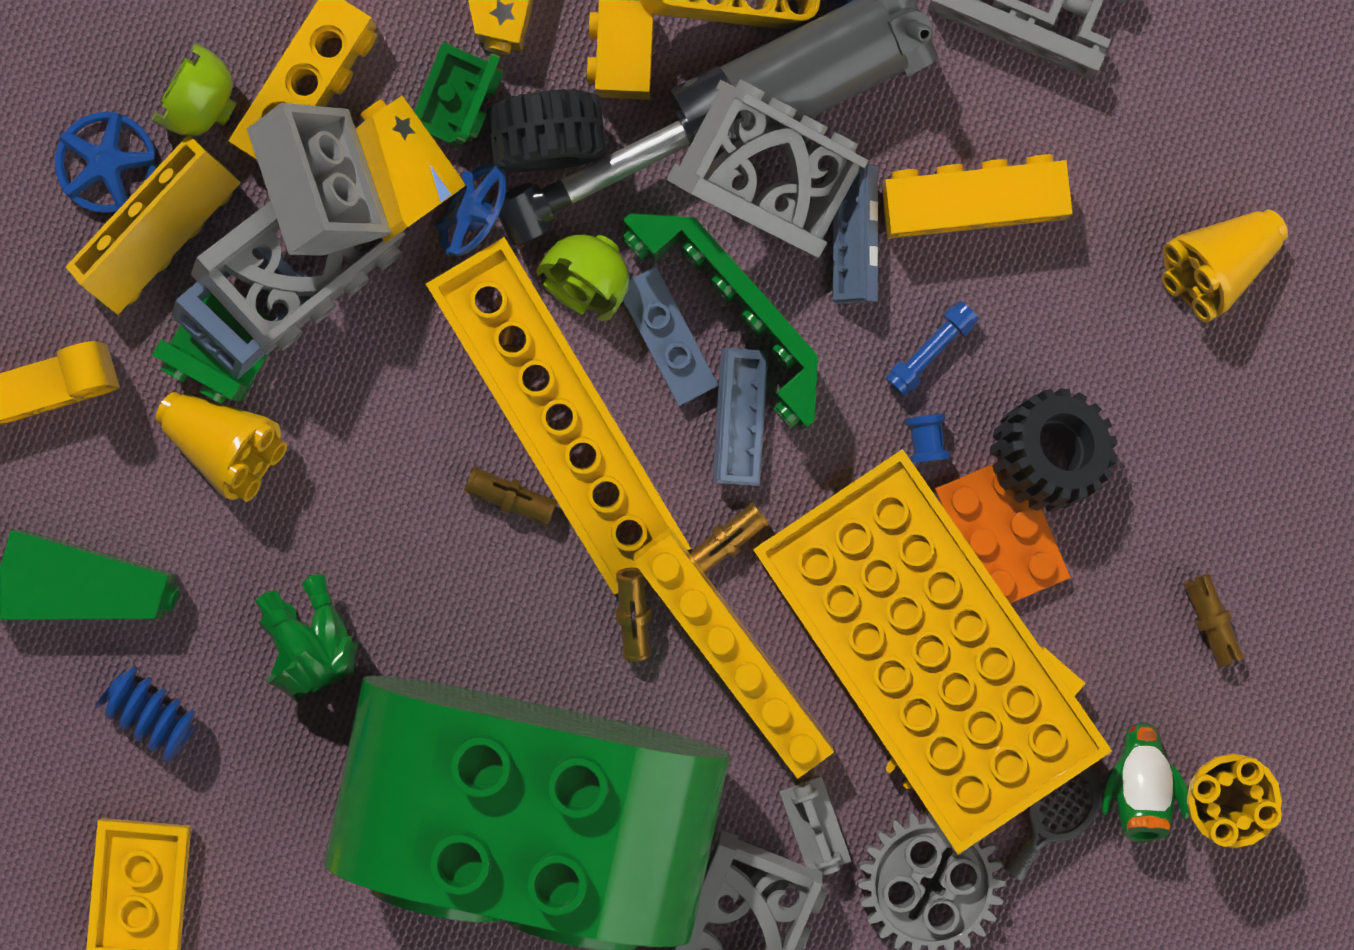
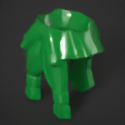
[255,574,358,702]

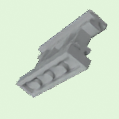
[927,0,1127,79]

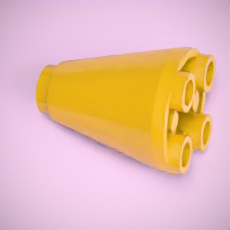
[1161,209,1288,323]
[156,392,287,502]
[1186,753,1282,848]

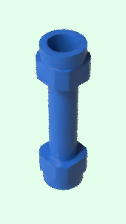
[885,301,979,397]

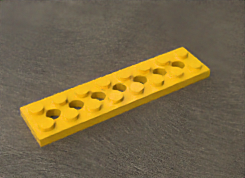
[426,237,691,595]

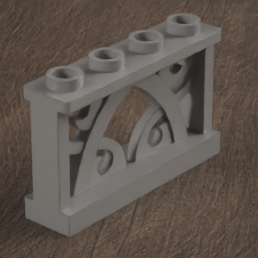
[666,79,869,258]
[191,201,406,354]
[671,830,827,950]

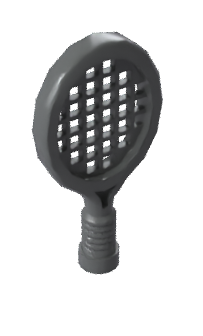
[1005,767,1101,882]

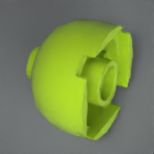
[151,43,237,136]
[536,234,629,321]

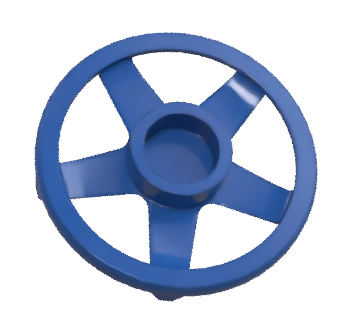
[55,112,156,213]
[435,163,506,257]

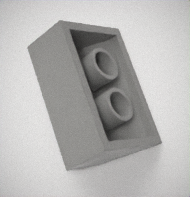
[247,103,391,256]

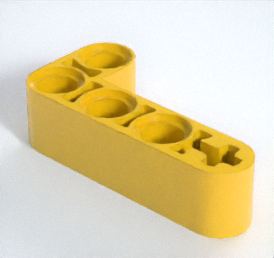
[640,0,820,29]
[0,341,120,425]

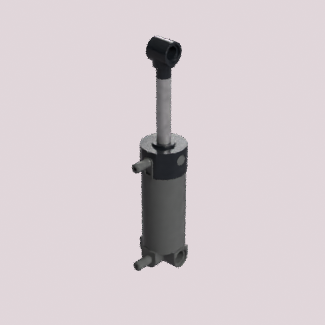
[492,0,939,245]

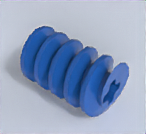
[95,665,196,763]

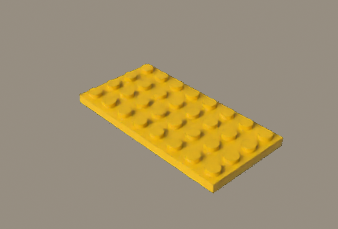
[753,449,1112,854]

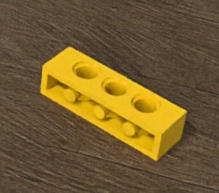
[228,0,377,161]

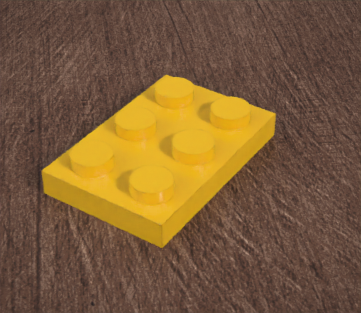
[86,818,191,950]

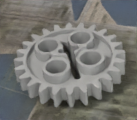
[857,809,1005,950]

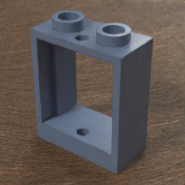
[172,247,313,380]

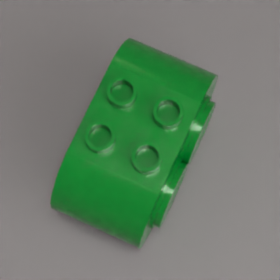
[324,676,730,950]

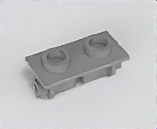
[779,776,852,875]

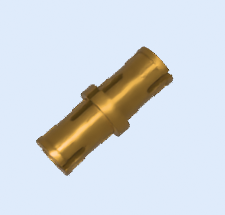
[464,466,557,527]
[690,502,770,574]
[615,567,652,662]
[1183,573,1245,667]

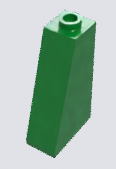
[0,530,180,620]

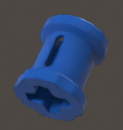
[905,414,951,463]

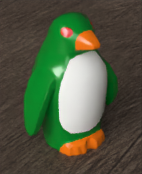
[1101,723,1189,843]

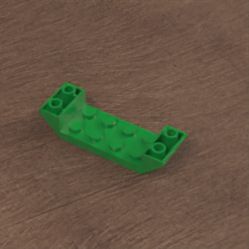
[623,214,818,430]

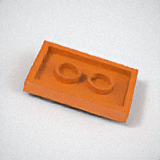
[934,462,1071,603]

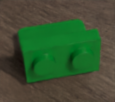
[414,42,504,148]
[152,293,275,405]

